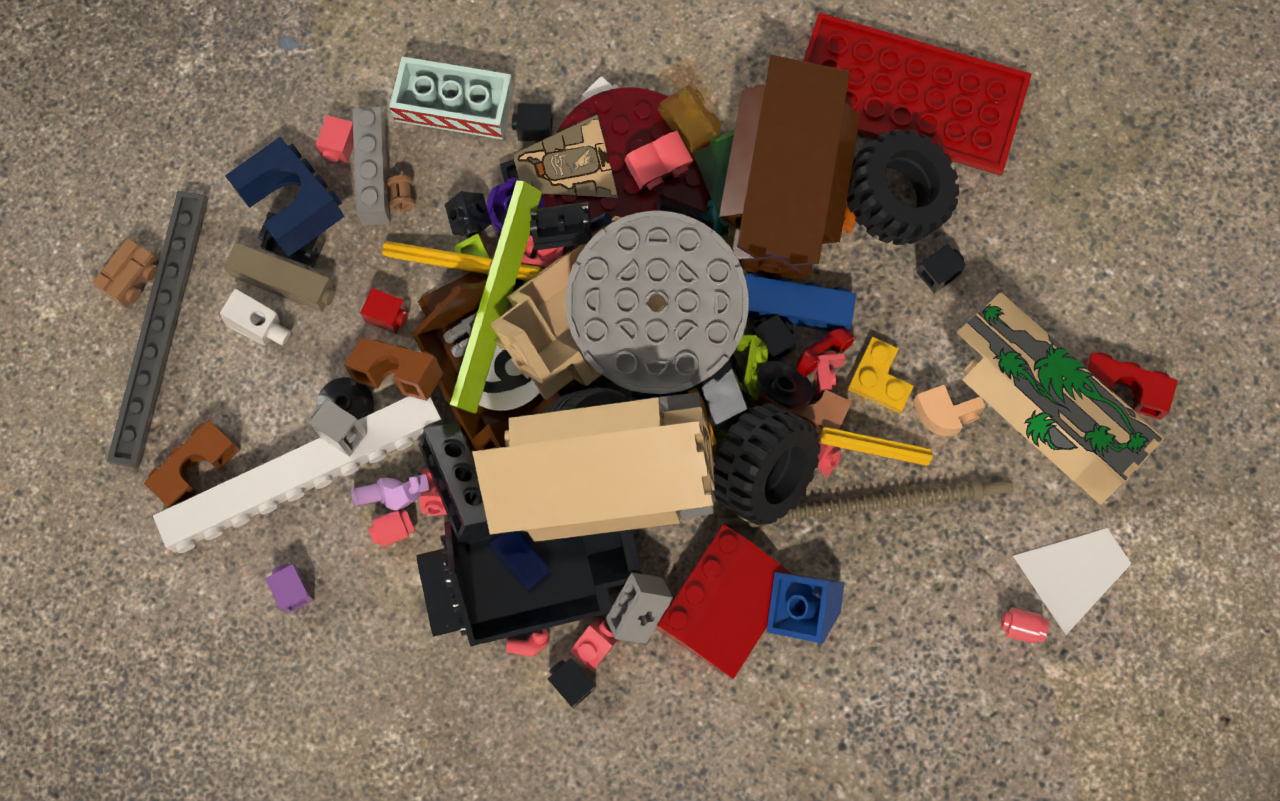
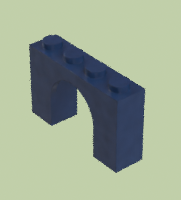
[225,137,345,257]

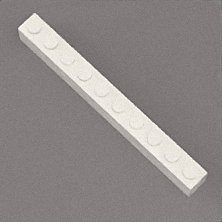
[153,396,444,553]

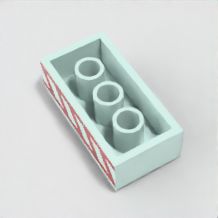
[389,56,514,139]

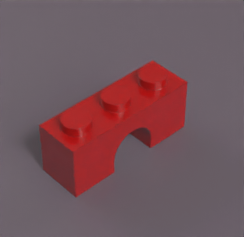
[1083,352,1178,420]

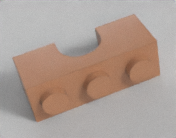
[755,389,852,436]

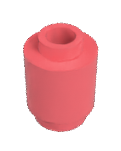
[368,509,415,548]
[1001,607,1049,644]

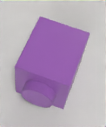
[265,564,314,614]

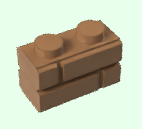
[92,238,159,308]

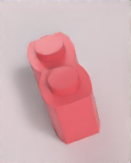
[624,131,693,191]

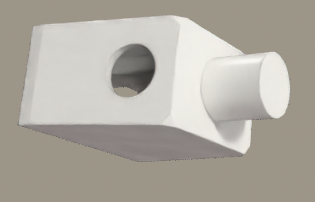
[220,289,291,346]

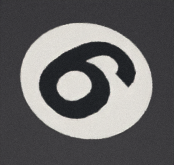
[479,345,539,411]

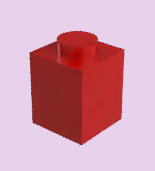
[360,288,409,334]

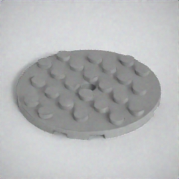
[566,211,749,394]

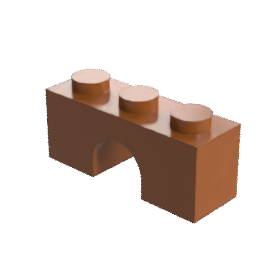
[344,338,443,401]
[144,420,240,508]

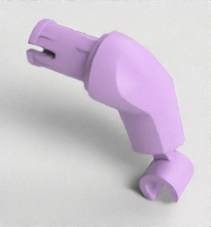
[351,474,429,511]

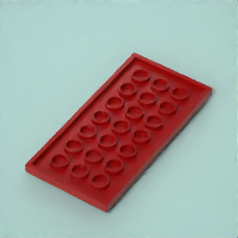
[803,12,1032,176]

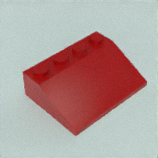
[657,524,792,680]

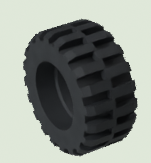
[847,129,959,245]
[713,404,821,525]

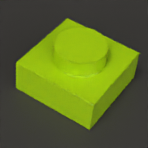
[454,233,492,273]

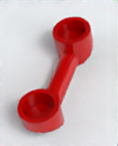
[796,328,856,377]

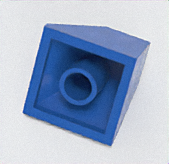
[767,572,845,643]

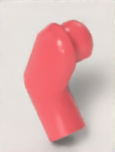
[506,629,550,657]

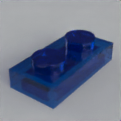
[489,531,551,592]

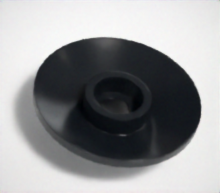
[757,361,813,408]
[316,377,374,420]

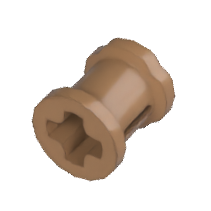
[387,175,415,211]

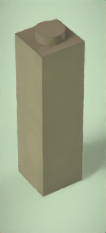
[223,242,335,312]

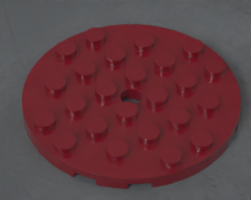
[553,87,718,232]

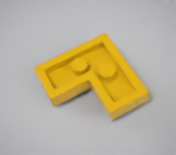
[848,337,914,414]

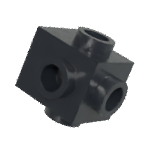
[444,191,491,238]

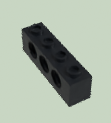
[419,423,493,542]

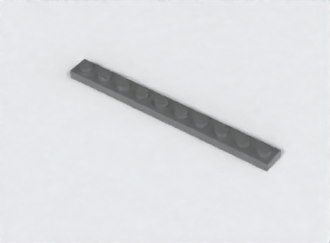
[107,191,208,468]

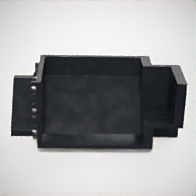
[416,521,642,647]

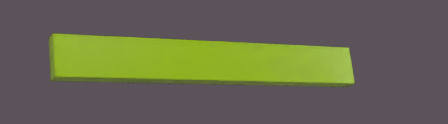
[450,181,542,414]

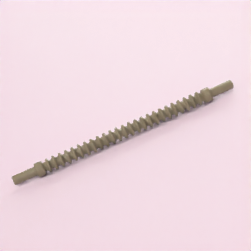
[717,480,1014,528]

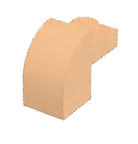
[913,385,985,436]

